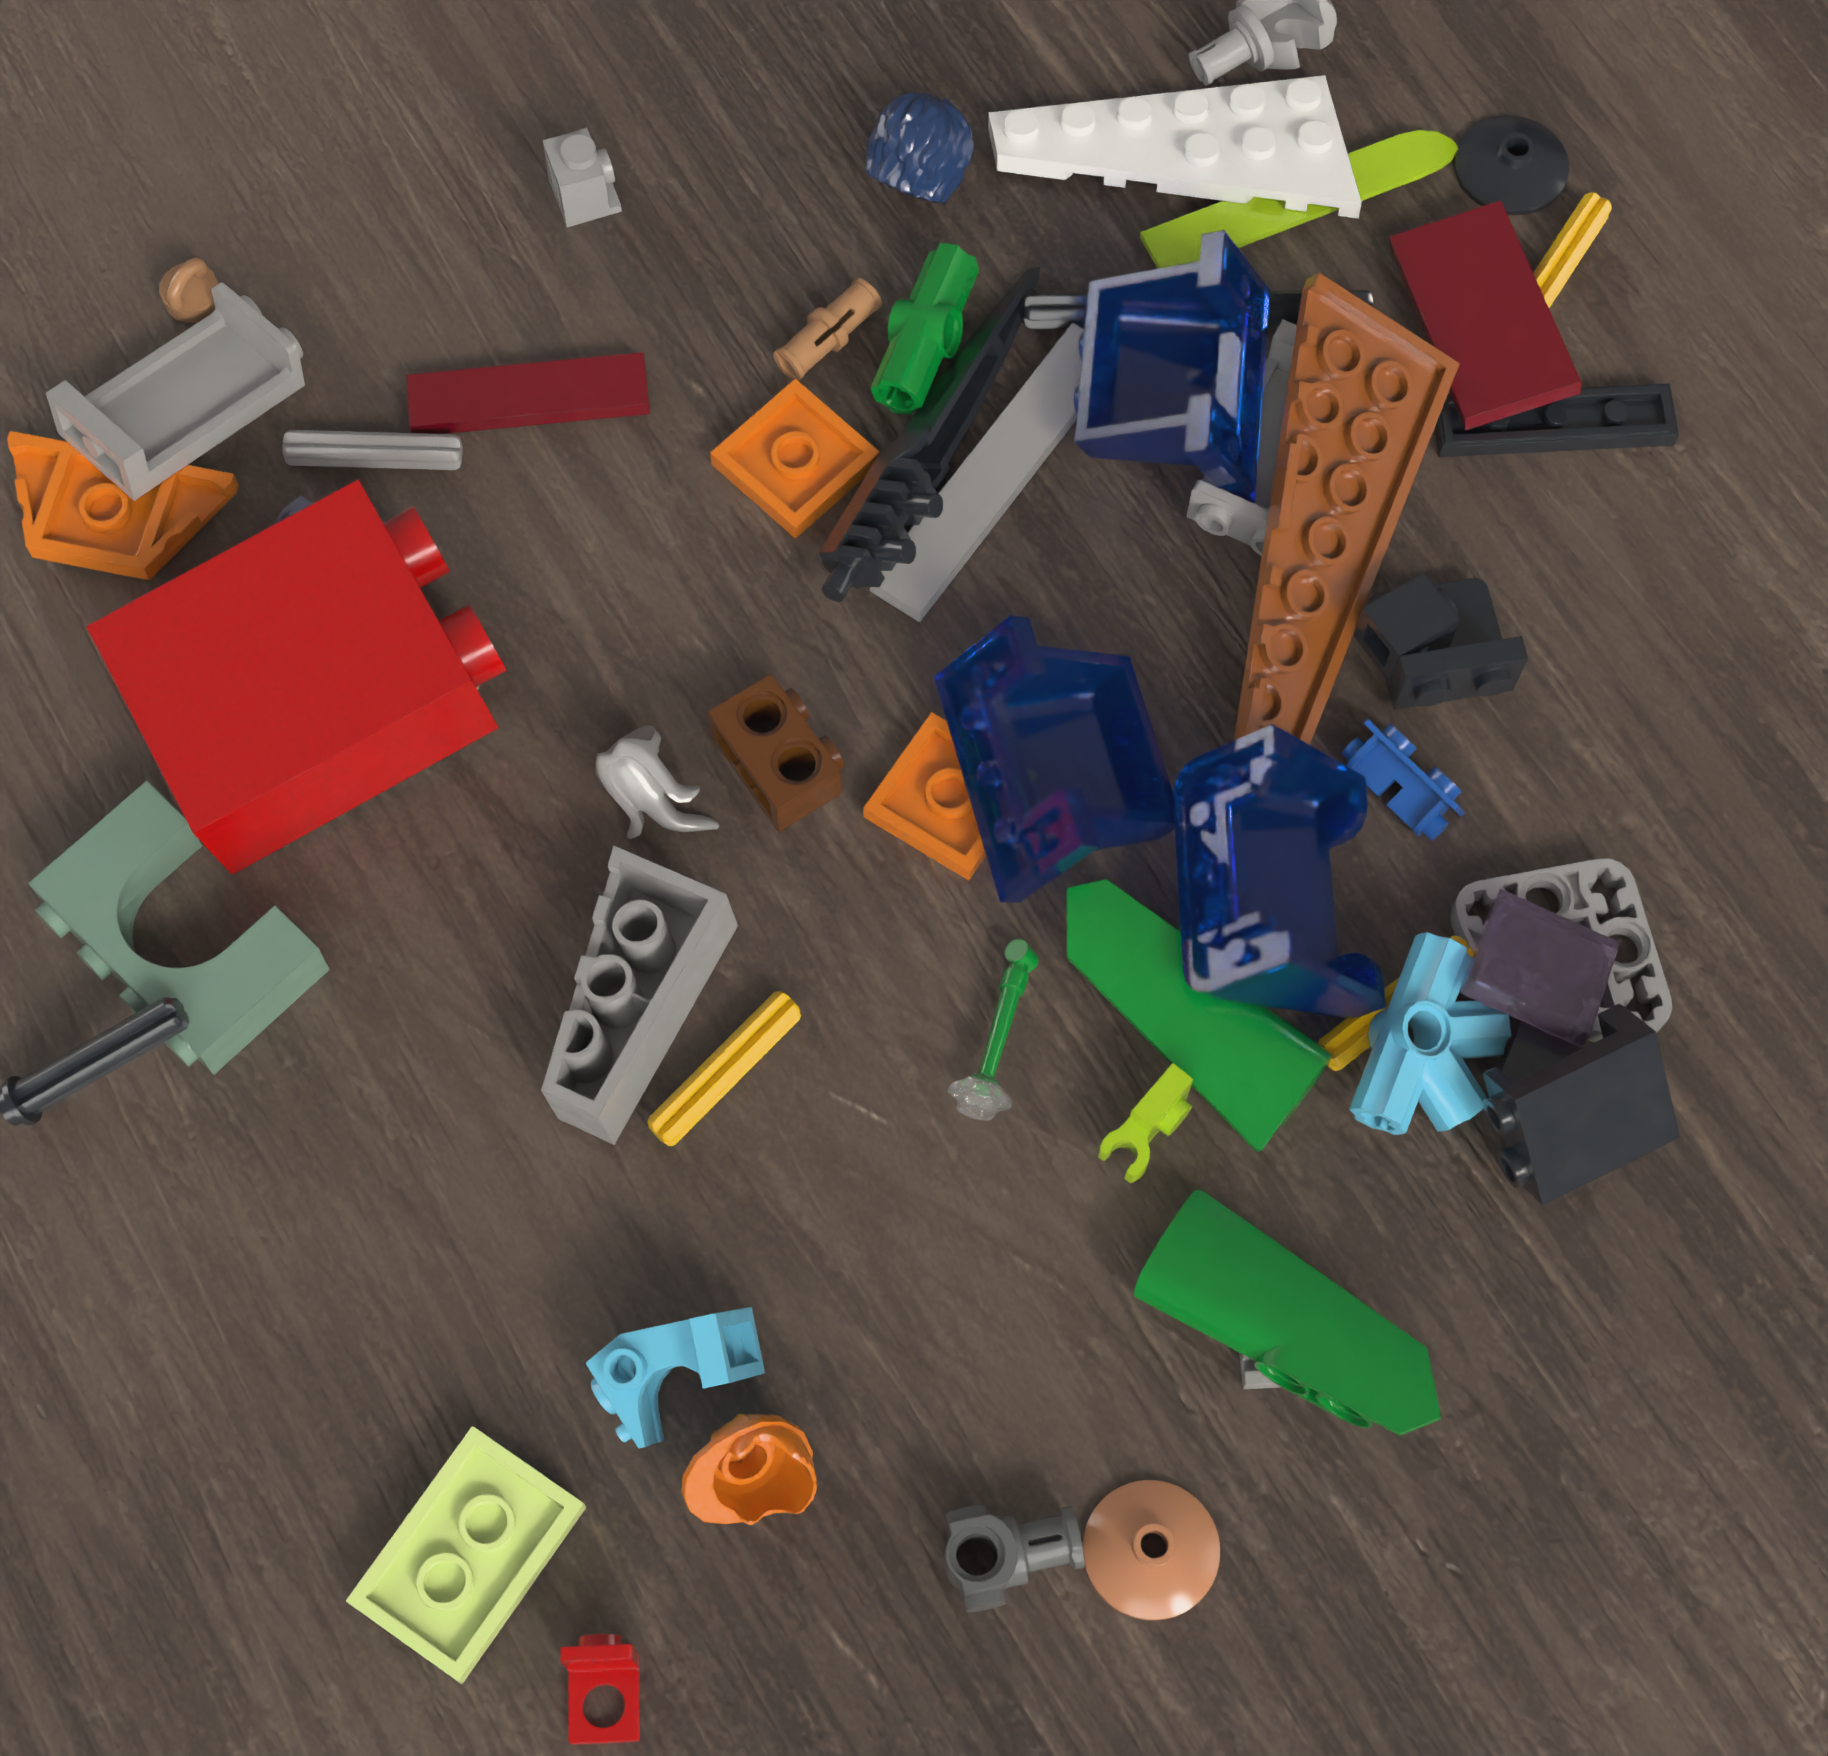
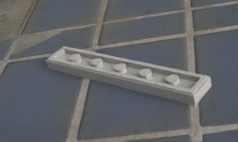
[870,323,1122,622]

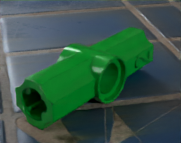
[870,243,979,415]

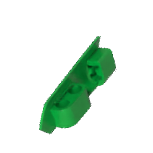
[1066,879,1333,1152]
[1134,1190,1441,1436]

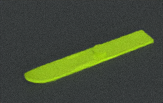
[1140,130,1458,277]

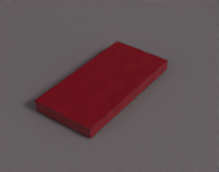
[1389,200,1581,430]

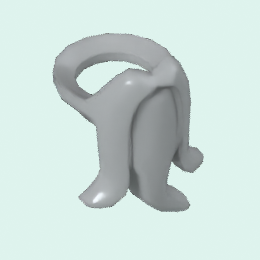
[594,726,719,839]

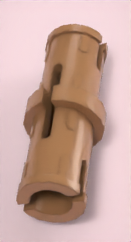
[773,278,882,381]

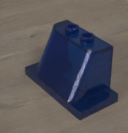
[1074,230,1270,503]
[934,615,1183,903]

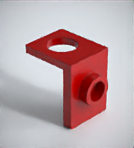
[560,1634,640,1745]

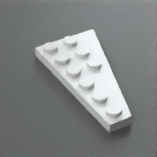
[988,75,1362,219]

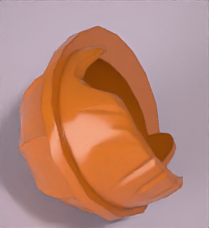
[681,1413,817,1525]

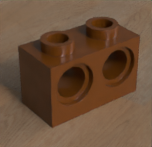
[708,674,845,832]

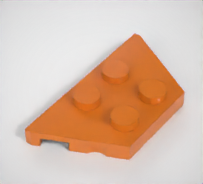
[7,431,239,581]

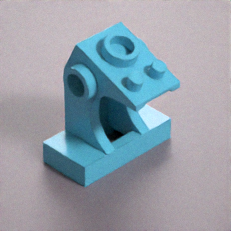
[586,1307,765,1448]

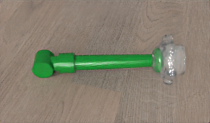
[947,939,1039,1121]

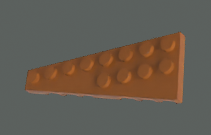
[1231,272,1460,789]

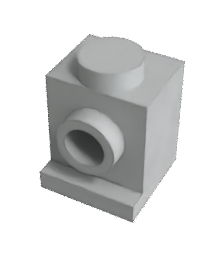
[542,128,622,228]

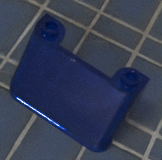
[1173,724,1386,1018]

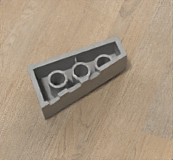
[541,846,738,1145]

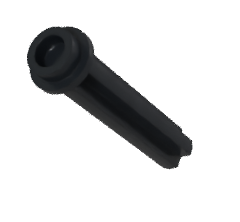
[0,997,190,1126]

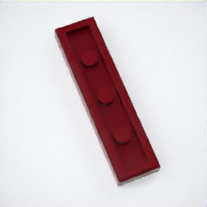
[406,352,650,434]

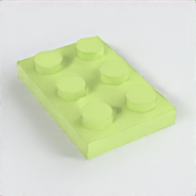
[346,1426,586,1684]

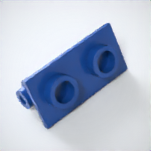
[1341,719,1465,841]

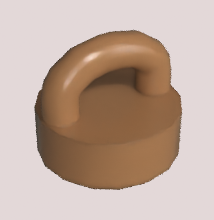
[159,257,219,323]

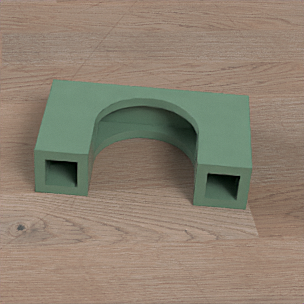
[28,781,330,1075]

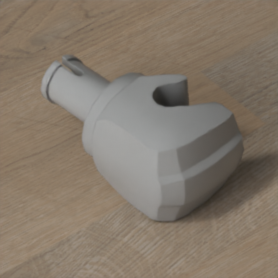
[1189,0,1337,86]

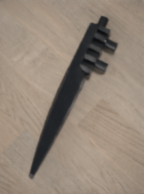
[819,267,1040,602]

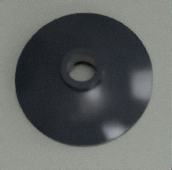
[1454,115,1569,215]

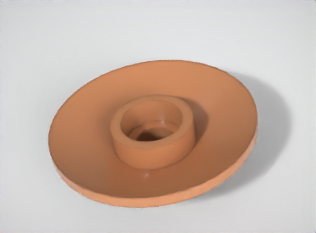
[1082,1480,1220,1621]

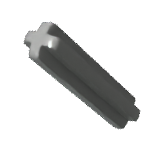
[282,430,463,470]

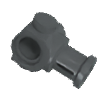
[944,1505,1085,1612]

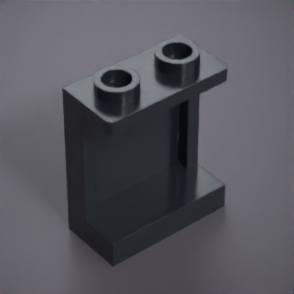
[1483,1003,1680,1206]

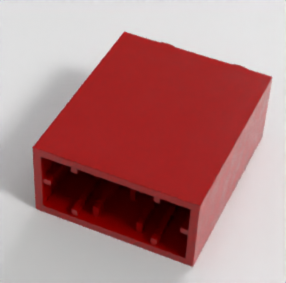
[86,480,507,875]

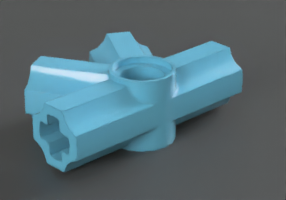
[1349,932,1511,1135]

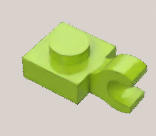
[1098,1063,1194,1183]

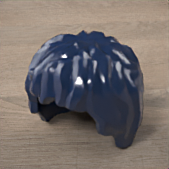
[865,92,974,204]

